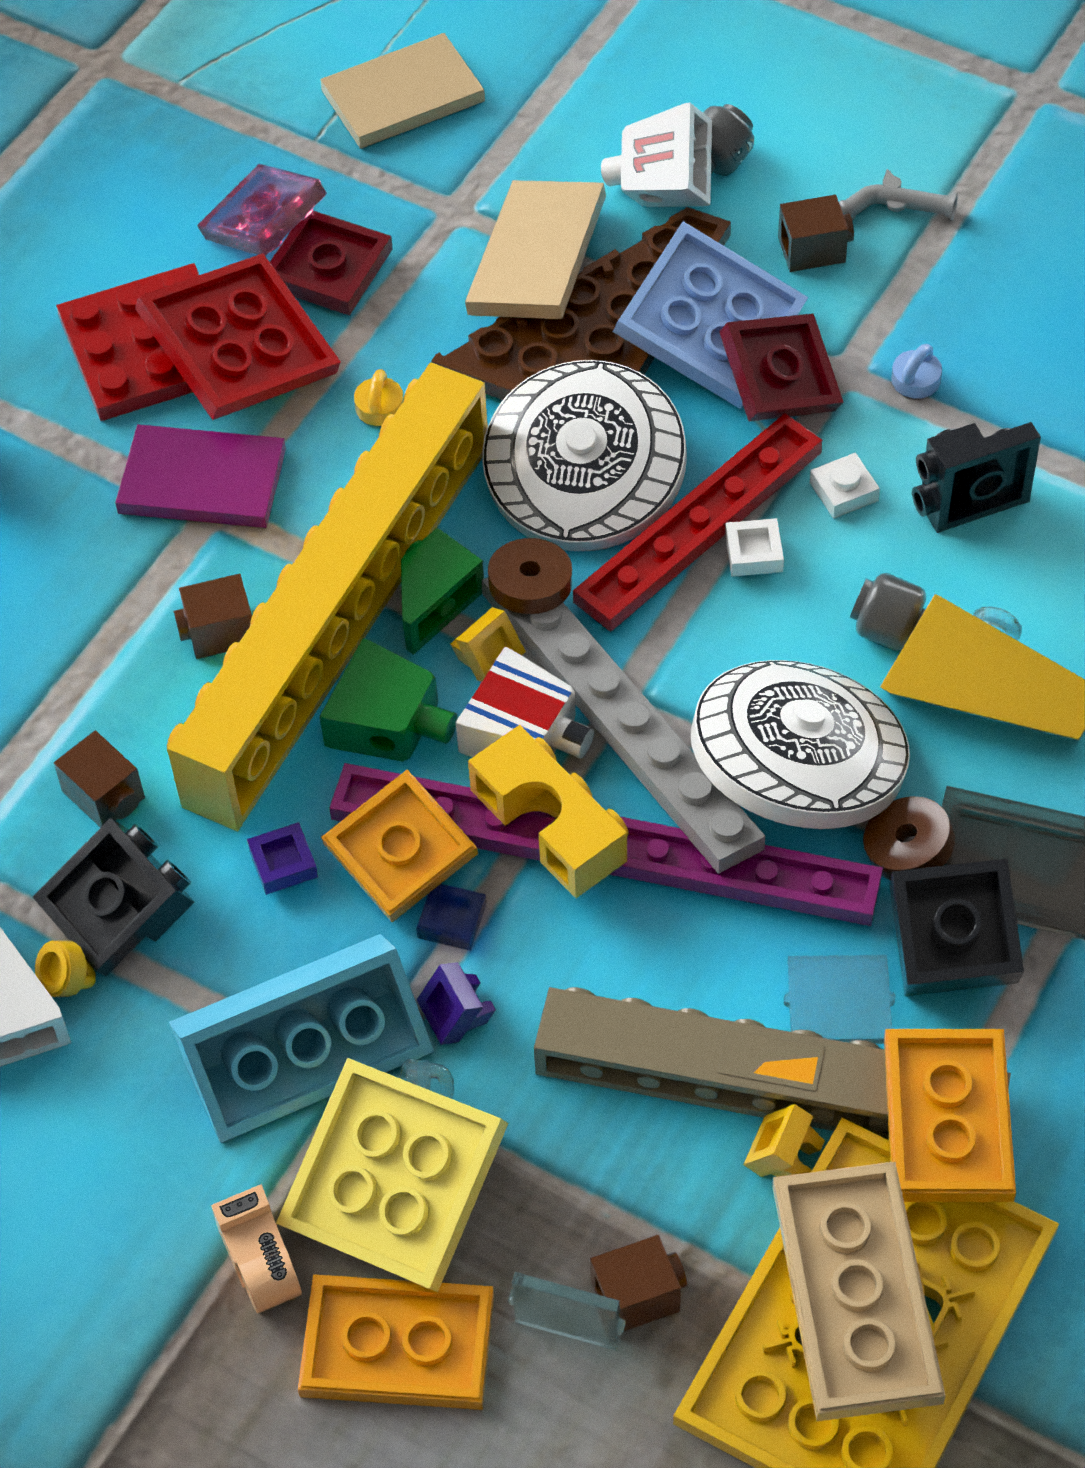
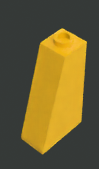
[880,594,1085,740]

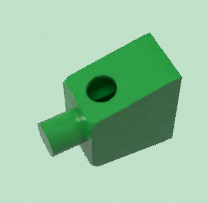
[319,638,458,762]

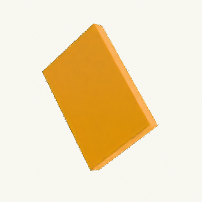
[884,1029,1016,1202]
[298,1274,494,1410]

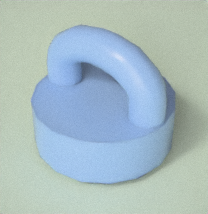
[891,343,942,399]

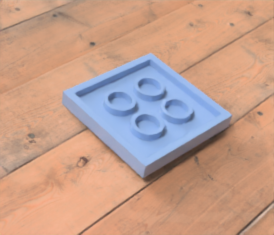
[613,222,808,409]

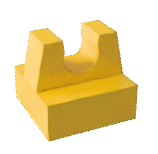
[450,607,526,682]
[743,1104,825,1177]

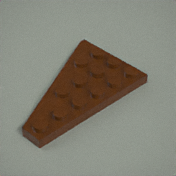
[431,207,731,400]

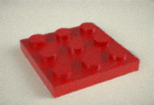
[135,253,341,420]
[56,263,199,422]

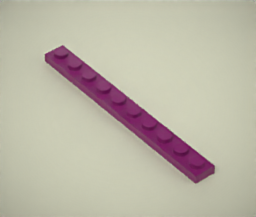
[329,763,883,926]

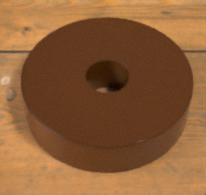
[488,538,572,614]
[863,796,955,880]

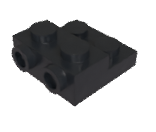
[912,422,1041,533]
[33,818,194,976]

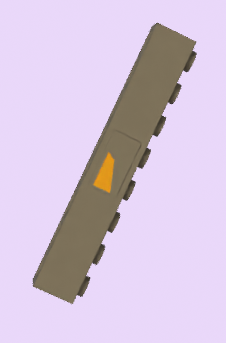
[534,987,1011,1140]

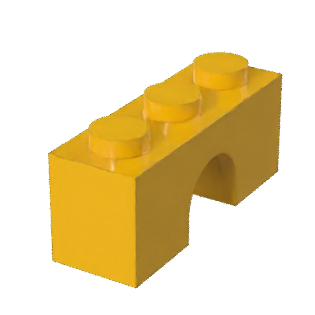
[468,724,629,899]

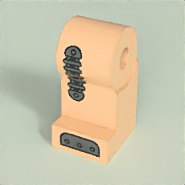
[211,1184,302,1314]

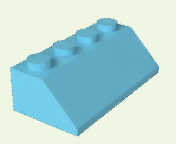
[169,934,434,1143]

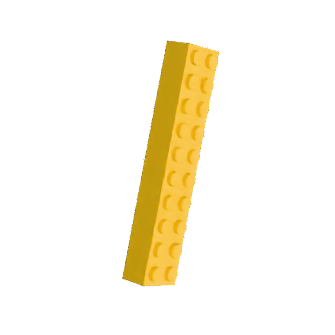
[167,362,488,832]

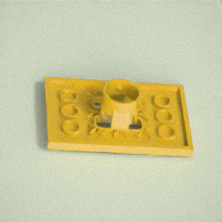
[673,1118,1059,1468]

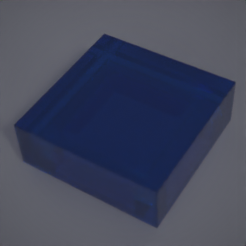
[416,884,487,951]

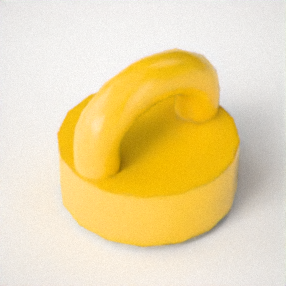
[354,369,404,426]
[35,940,96,997]

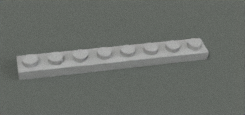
[482,575,766,874]

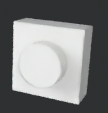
[810,452,880,519]
[725,518,784,577]

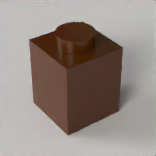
[778,194,854,272]
[173,573,252,659]
[53,730,145,828]
[590,1234,687,1336]

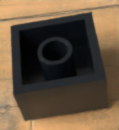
[889,858,1024,996]

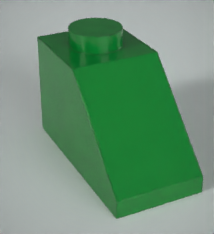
[401,527,484,655]

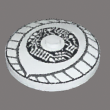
[483,360,687,551]
[691,660,910,829]

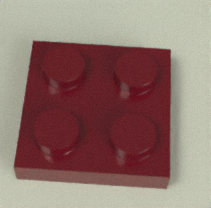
[270,208,393,316]
[719,313,844,422]

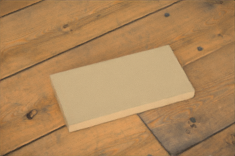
[465,180,606,319]
[772,1161,946,1421]

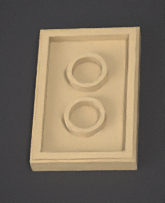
[320,33,485,149]

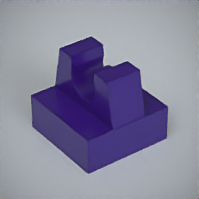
[416,962,496,1045]

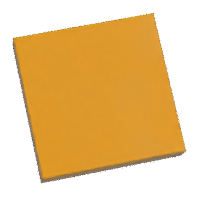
[321,769,478,922]

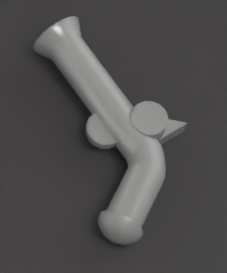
[839,169,958,221]

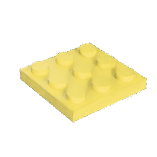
[276,1058,509,1292]

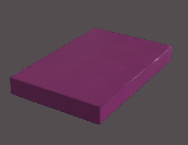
[115,424,286,528]

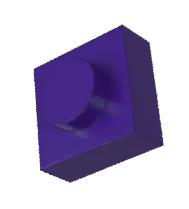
[247,822,318,895]

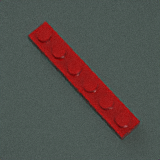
[573,413,823,632]

